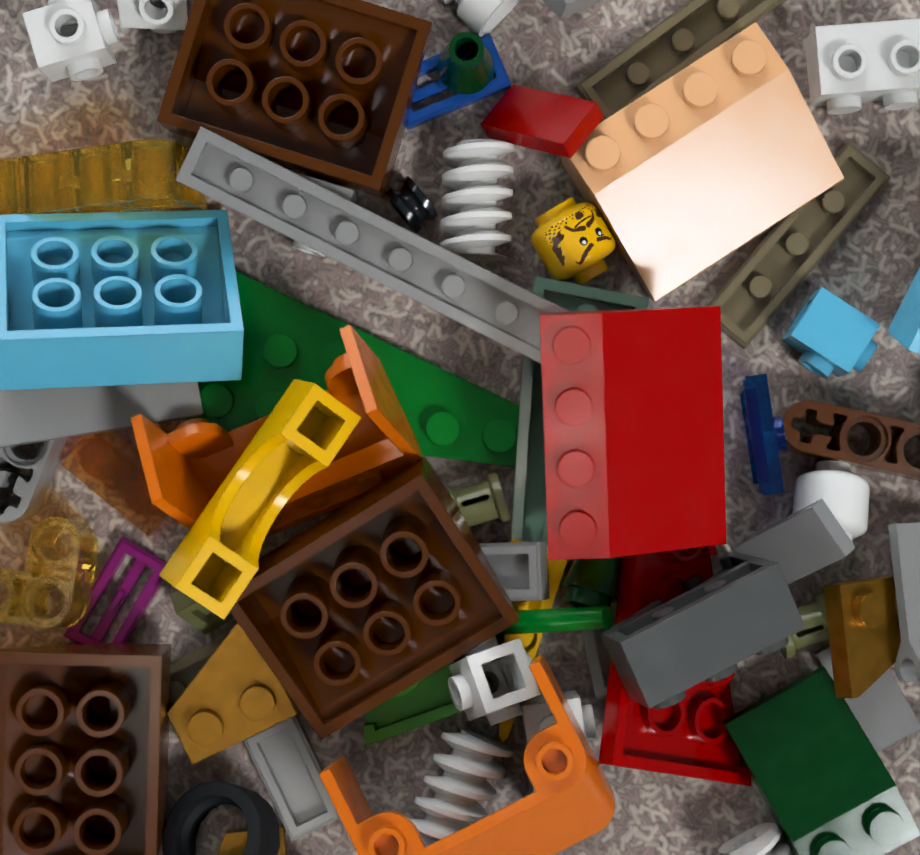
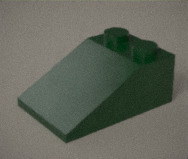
[722,666,920,855]

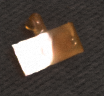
[61,421,172,536]

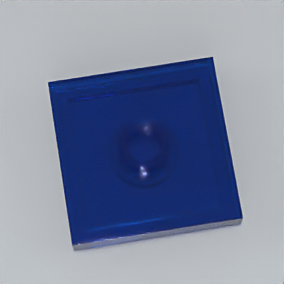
[739,374,787,496]

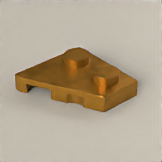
[824,574,901,699]
[167,622,298,765]

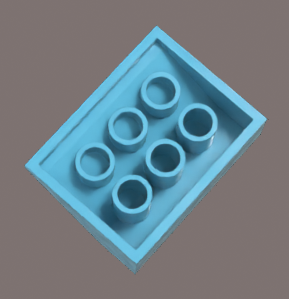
[0,210,244,390]

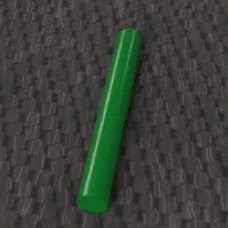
[497,605,612,635]

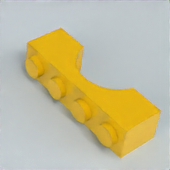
[159,379,361,620]

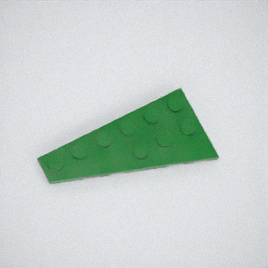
[186,271,519,467]

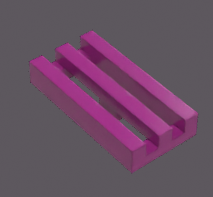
[63,537,167,645]

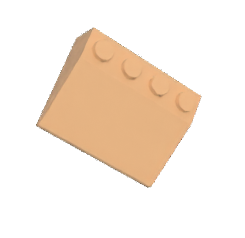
[561,22,844,303]

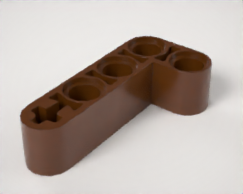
[773,400,920,481]

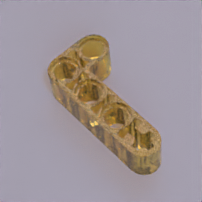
[0,139,207,215]
[0,516,98,628]

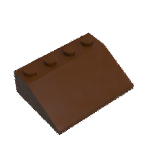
[157,0,432,199]
[230,456,520,740]
[0,643,171,855]

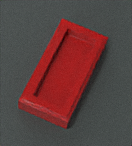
[480,84,604,158]

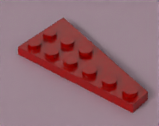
[599,545,752,786]

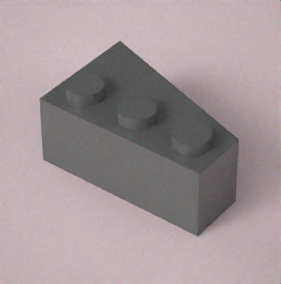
[601,551,806,709]

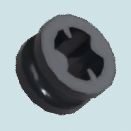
[385,176,438,233]

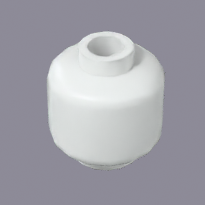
[792,461,870,542]

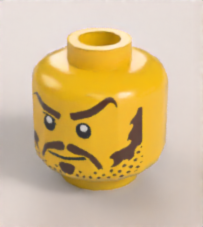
[531,197,616,285]

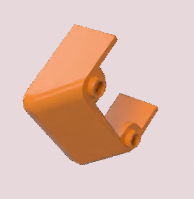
[130,325,423,538]
[319,654,615,855]

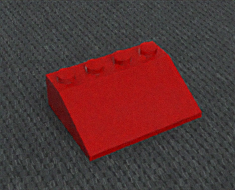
[539,306,727,560]

